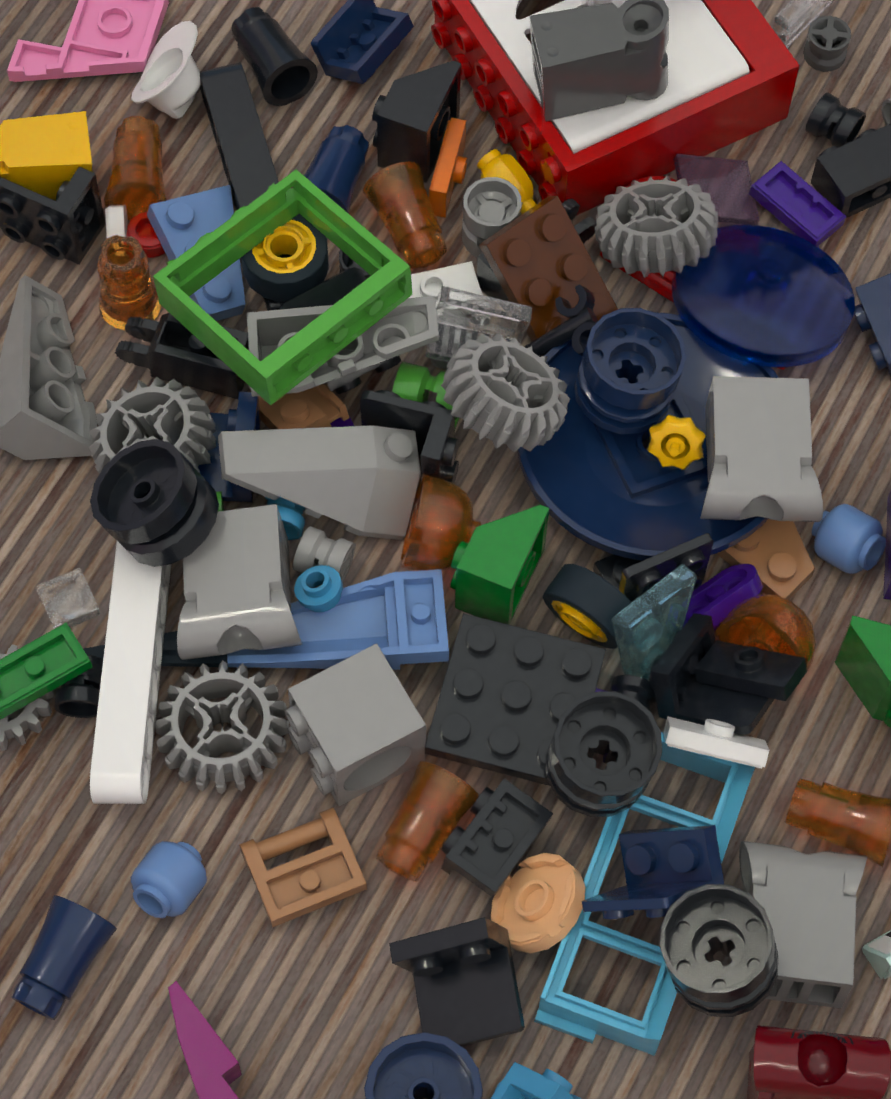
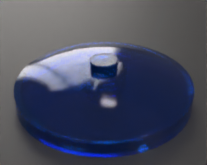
[672,225,855,367]

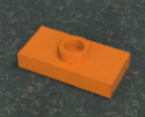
[429,118,468,218]

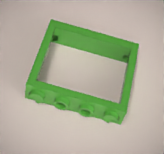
[153,169,413,405]

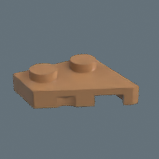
[717,519,815,607]

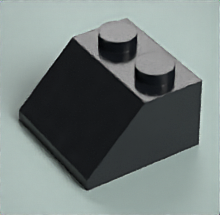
[372,61,461,183]

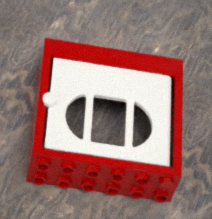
[431,0,800,216]

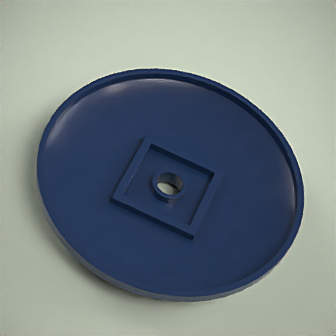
[517,312,779,561]

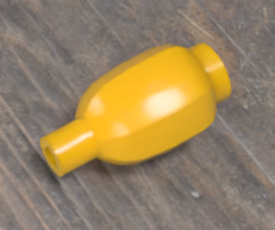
[477,149,537,214]

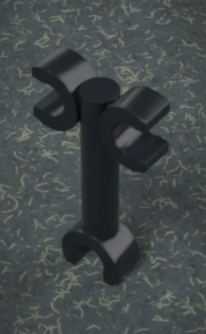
[524,284,598,357]

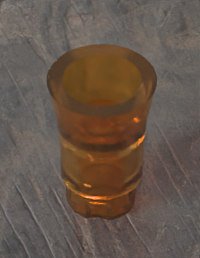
[104,116,167,221]
[363,162,447,269]
[97,235,162,331]
[376,761,479,882]
[785,779,891,867]

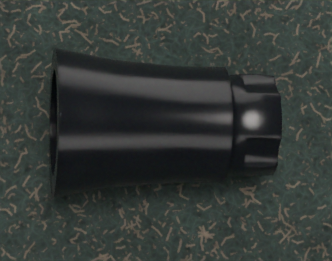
[231,7,318,106]

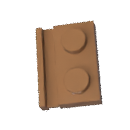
[248,384,349,429]

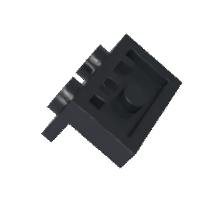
[441,779,553,897]

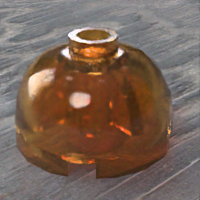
[401,473,481,571]
[715,594,816,671]

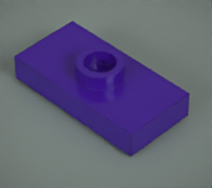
[749,161,847,250]

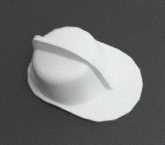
[131,21,202,119]

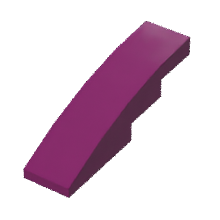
[168,981,242,1099]

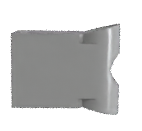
[700,376,823,522]
[177,504,302,660]
[739,841,868,1008]

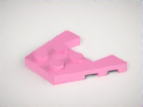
[7,0,169,82]

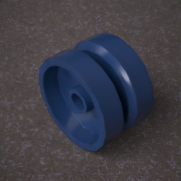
[364,1032,483,1099]

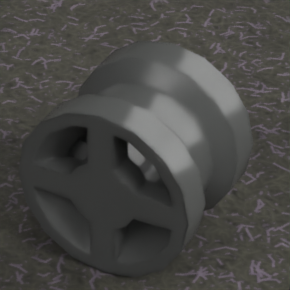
[803,16,851,72]

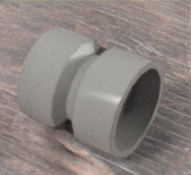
[462,177,522,258]

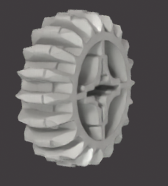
[595,176,718,278]
[441,333,570,452]
[89,376,217,474]
[155,660,289,794]

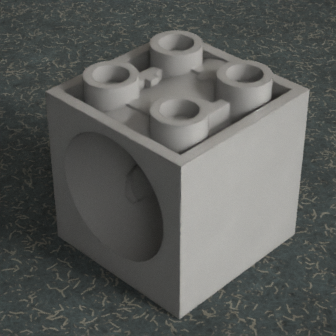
[285,643,426,806]

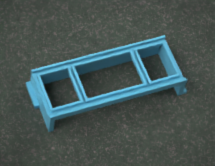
[534,732,755,1056]

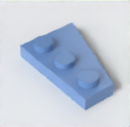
[147,185,246,321]

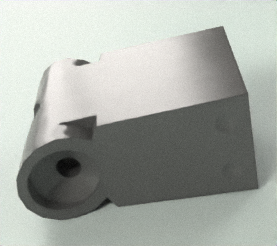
[530,0,669,121]

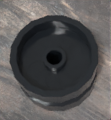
[90,439,219,567]

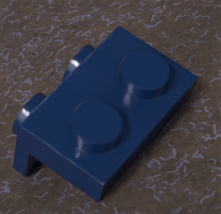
[311,0,414,84]

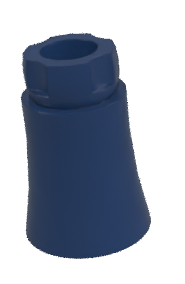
[304,125,369,214]
[11,895,117,1020]

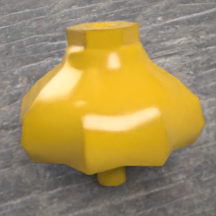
[647,414,706,470]

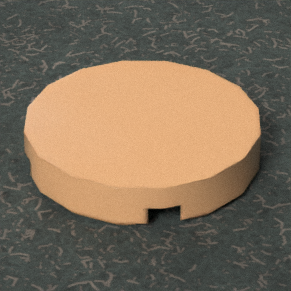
[491,853,585,953]

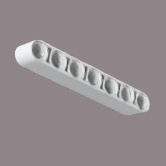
[90,541,171,804]

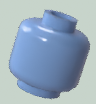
[812,504,886,574]
[131,841,207,918]

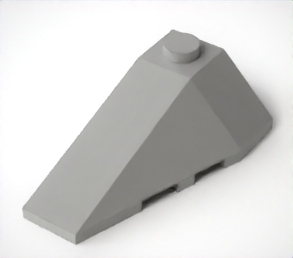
[0,275,97,460]
[247,296,439,397]
[218,425,421,540]

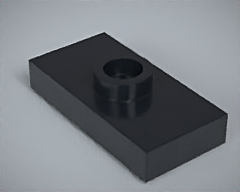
[694,640,807,701]

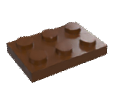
[479,196,618,341]

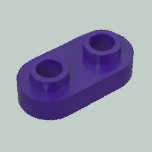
[674,564,763,631]

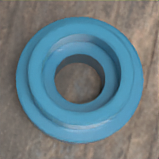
[294,565,343,612]

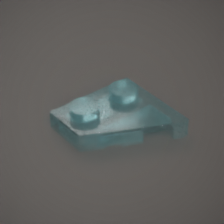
[611,564,696,680]

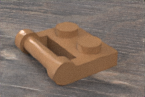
[239,807,367,928]

